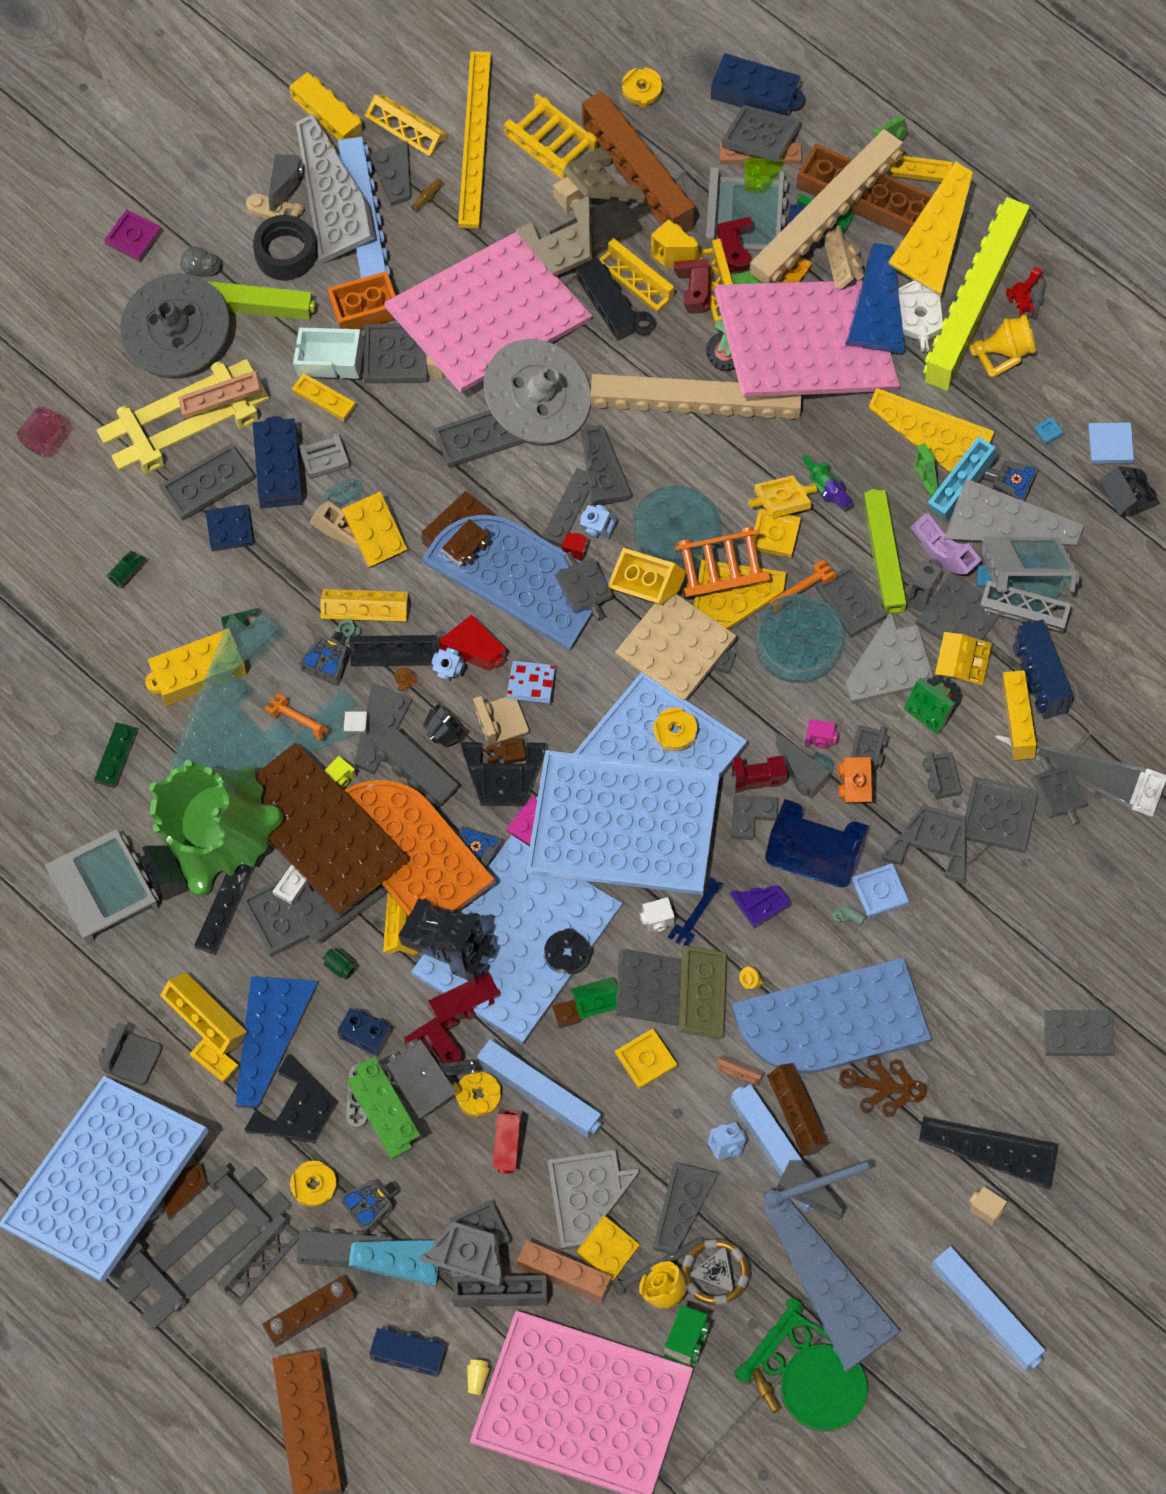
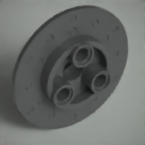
[120,273,229,377]

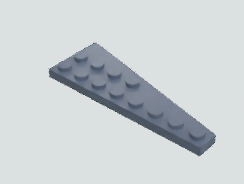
[763,1199,900,1373]

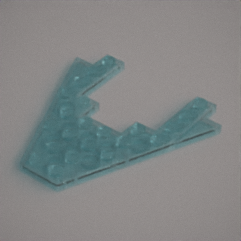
[170,613,355,774]

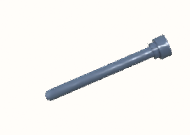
[763,1162,871,1210]

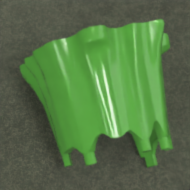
[149,760,283,896]

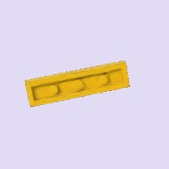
[365,94,448,156]
[599,238,674,313]
[698,239,733,324]
[320,589,408,622]
[383,892,418,955]

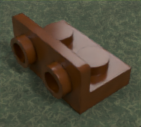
[441,519,490,567]

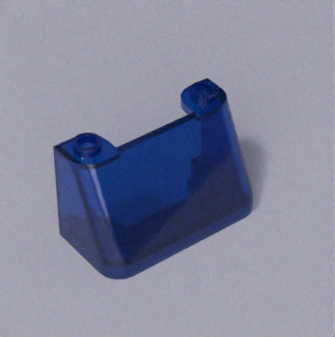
[765,799,869,888]

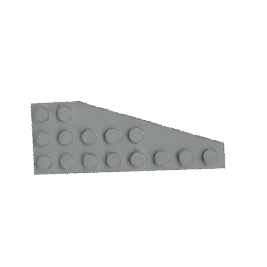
[296,115,375,263]

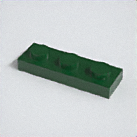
[94,722,137,788]

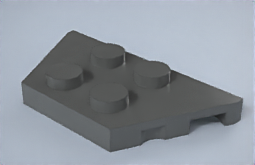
[419,1222,503,1287]

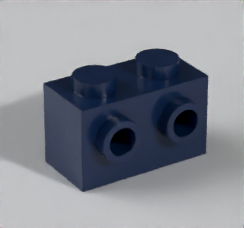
[337,1008,391,1057]

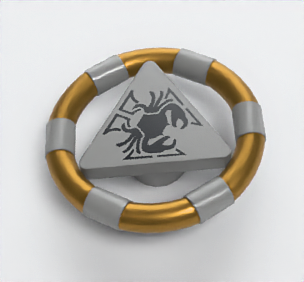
[682,1239,749,1306]

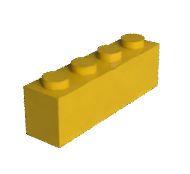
[289,72,362,141]
[1002,670,1036,760]
[160,972,247,1056]

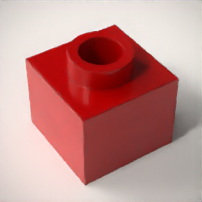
[562,532,587,562]

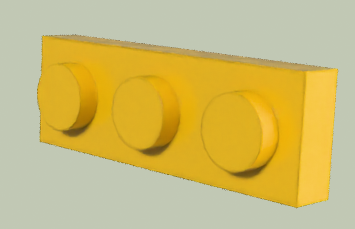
[889,156,953,183]
[292,373,356,422]

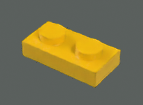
[189,1038,239,1084]

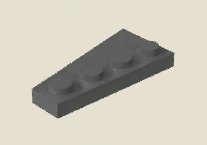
[581,425,631,505]
[354,682,412,775]
[653,1163,718,1255]

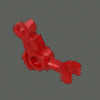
[1006,266,1044,317]

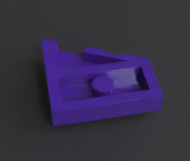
[730,886,791,928]

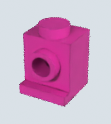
[805,719,838,748]

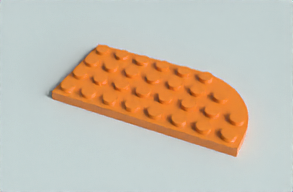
[343,780,495,917]

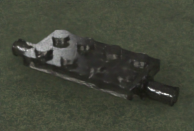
[550,197,652,255]

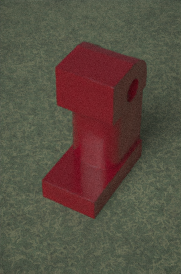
[716,216,753,274]
[674,259,713,314]
[731,755,787,793]
[404,1017,462,1063]

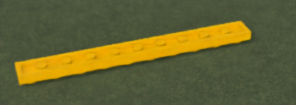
[458,51,491,229]

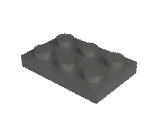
[815,565,887,638]
[1044,1010,1114,1056]

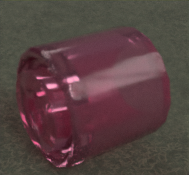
[17,406,67,457]

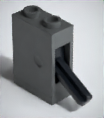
[384,1038,475,1118]

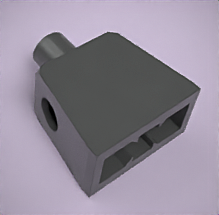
[905,559,942,612]

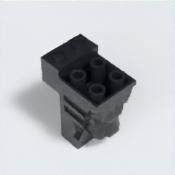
[398,898,497,984]

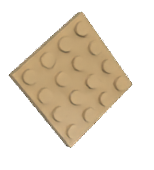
[615,594,736,701]

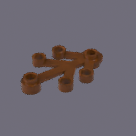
[839,1056,927,1117]

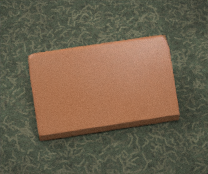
[717,1055,764,1086]

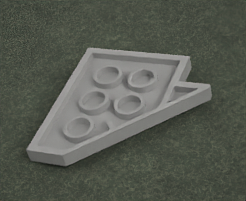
[845,614,933,704]
[547,1150,639,1250]

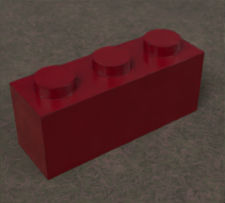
[428,972,501,1030]

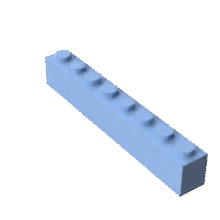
[338,137,390,278]

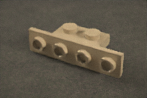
[823,225,864,290]

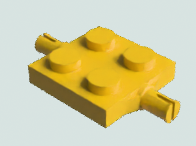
[748,475,817,518]

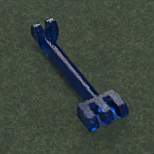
[668,877,723,946]

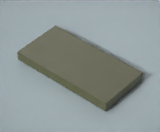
[678,945,727,1039]

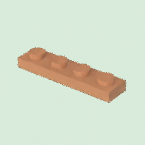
[720,142,801,165]
[178,370,262,418]

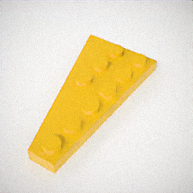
[888,162,973,296]
[869,388,994,473]

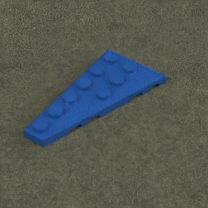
[845,243,905,354]
[235,976,318,1109]

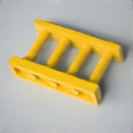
[504,94,597,180]

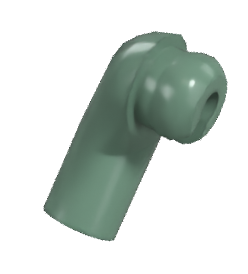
[832,906,866,926]

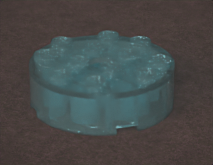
[633,485,719,571]
[755,594,843,683]

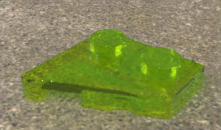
[744,158,783,191]

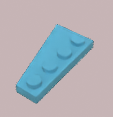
[349,1240,438,1286]

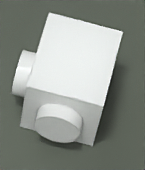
[639,897,674,932]

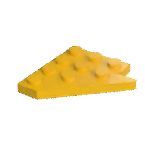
[694,560,786,630]

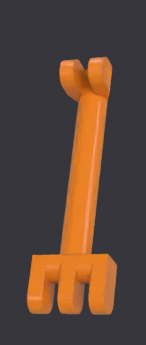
[768,560,837,615]
[263,693,329,741]

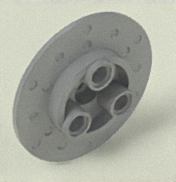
[484,339,591,444]

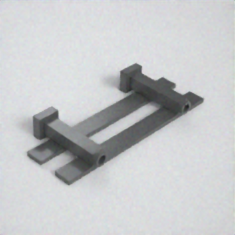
[116,1164,291,1330]

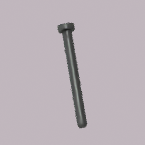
[612,1237,704,1296]

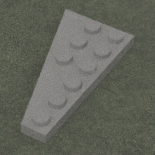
[943,479,1084,546]

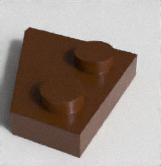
[163,1163,207,1220]

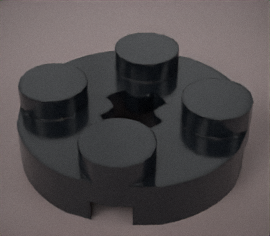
[544,928,589,974]

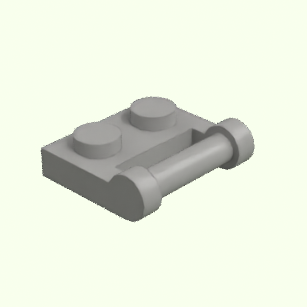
[298,433,349,479]

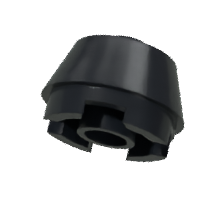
[423,704,466,747]

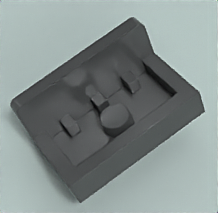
[850,725,888,773]
[923,751,961,799]

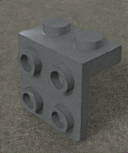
[98,1022,161,1085]

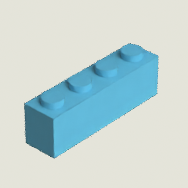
[928,436,998,522]

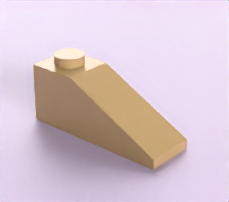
[309,501,360,551]

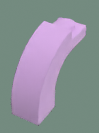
[910,513,981,574]

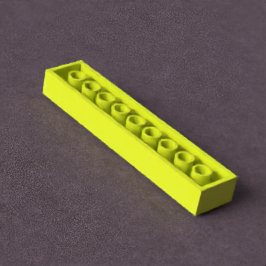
[923,197,1030,391]

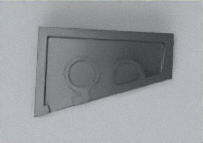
[369,141,410,206]

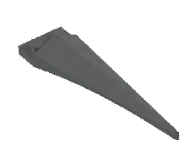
[995,735,1166,817]

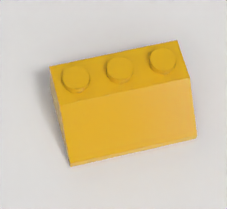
[608,548,686,604]

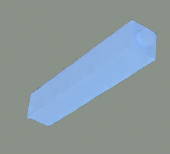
[476,1040,602,1139]
[731,1084,814,1214]
[932,1246,1045,1371]

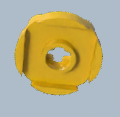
[622,67,662,108]
[653,708,697,751]
[456,1071,501,1117]
[290,1161,337,1207]

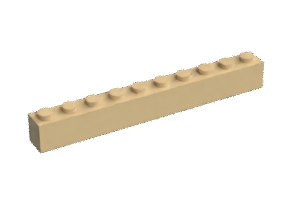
[750,129,903,283]
[590,374,801,419]

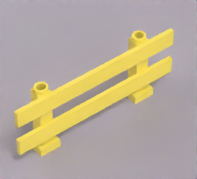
[96,359,269,475]

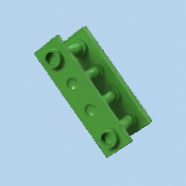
[346,1056,420,1160]

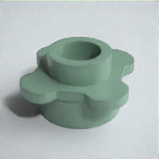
[335,619,361,644]

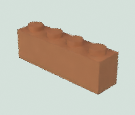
[517,1240,611,1304]

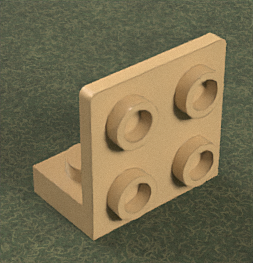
[473,696,529,746]

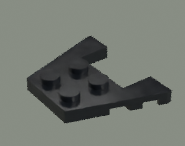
[461,742,546,806]
[244,1054,337,1143]

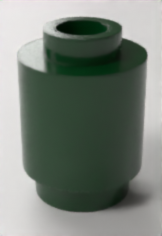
[323,948,357,980]

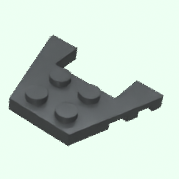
[882,805,966,883]

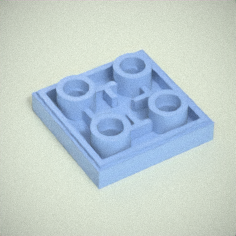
[1088,423,1134,464]

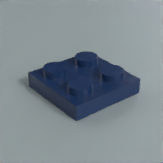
[205,504,253,552]

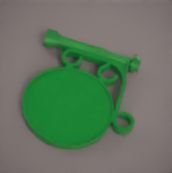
[733,1298,867,1432]

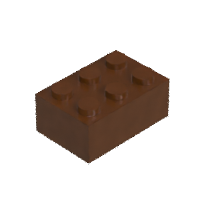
[421,491,496,549]

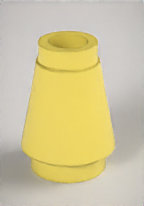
[467,1360,490,1395]

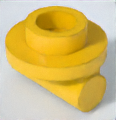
[739,965,764,989]

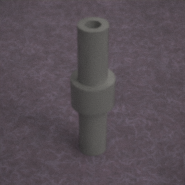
[1028,279,1046,319]

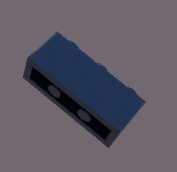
[369,1327,445,1378]

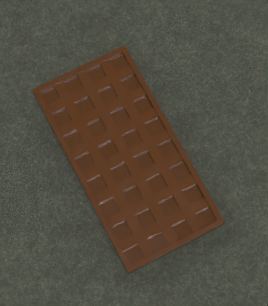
[255,742,408,916]

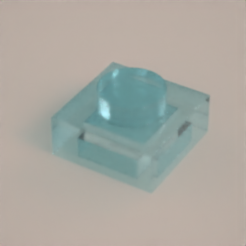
[811,751,835,776]

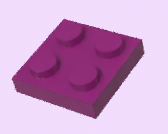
[104,209,162,261]

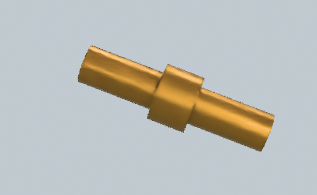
[411,178,443,212]
[753,1369,780,1413]

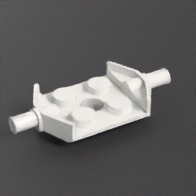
[898,280,943,352]

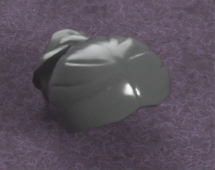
[180,247,220,277]

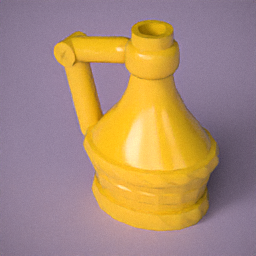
[970,314,1037,379]

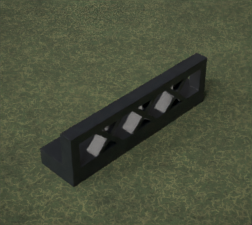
[350,635,437,667]

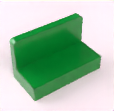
[571,977,617,1019]

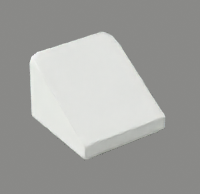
[344,712,367,734]

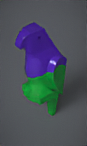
[801,454,853,510]

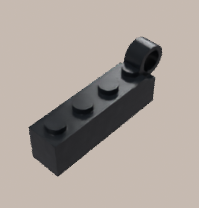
[576,258,654,341]

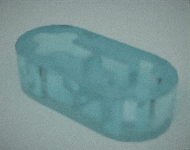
[324,478,362,508]

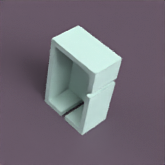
[293,328,365,379]

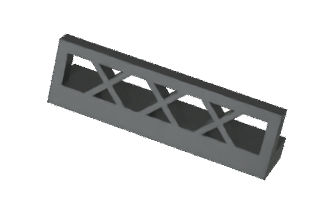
[217,1214,299,1306]

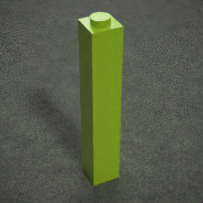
[207,281,316,320]
[863,489,906,615]

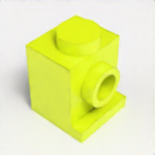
[324,756,356,789]

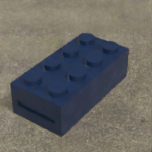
[711,53,804,116]
[253,416,303,509]
[1013,619,1073,720]

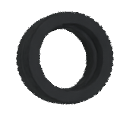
[253,214,316,281]

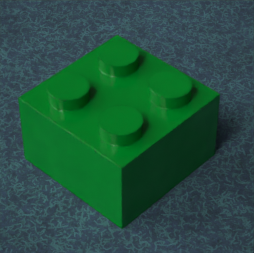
[663,1305,710,1367]

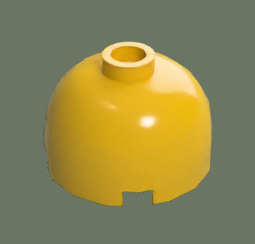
[639,1261,687,1309]

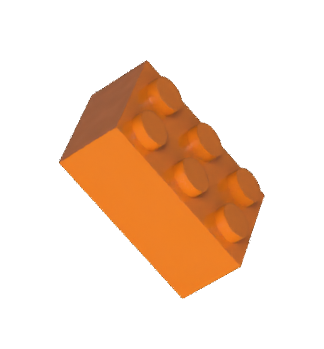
[327,271,395,329]

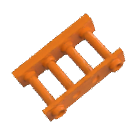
[673,527,770,598]

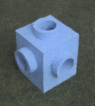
[580,505,617,538]
[432,647,465,680]
[708,1122,746,1160]

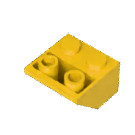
[651,219,698,269]
[935,632,992,685]

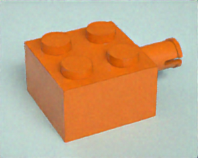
[837,757,872,803]

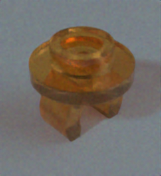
[394,668,416,691]

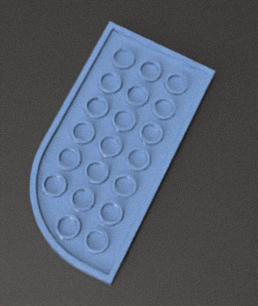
[421,515,610,651]
[732,958,931,1074]

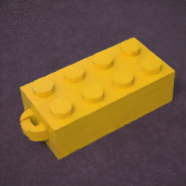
[146,629,247,706]

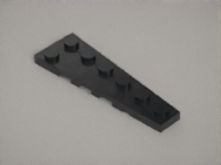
[918,1117,1058,1190]

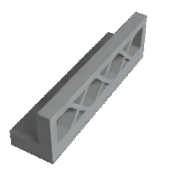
[980,581,1071,633]

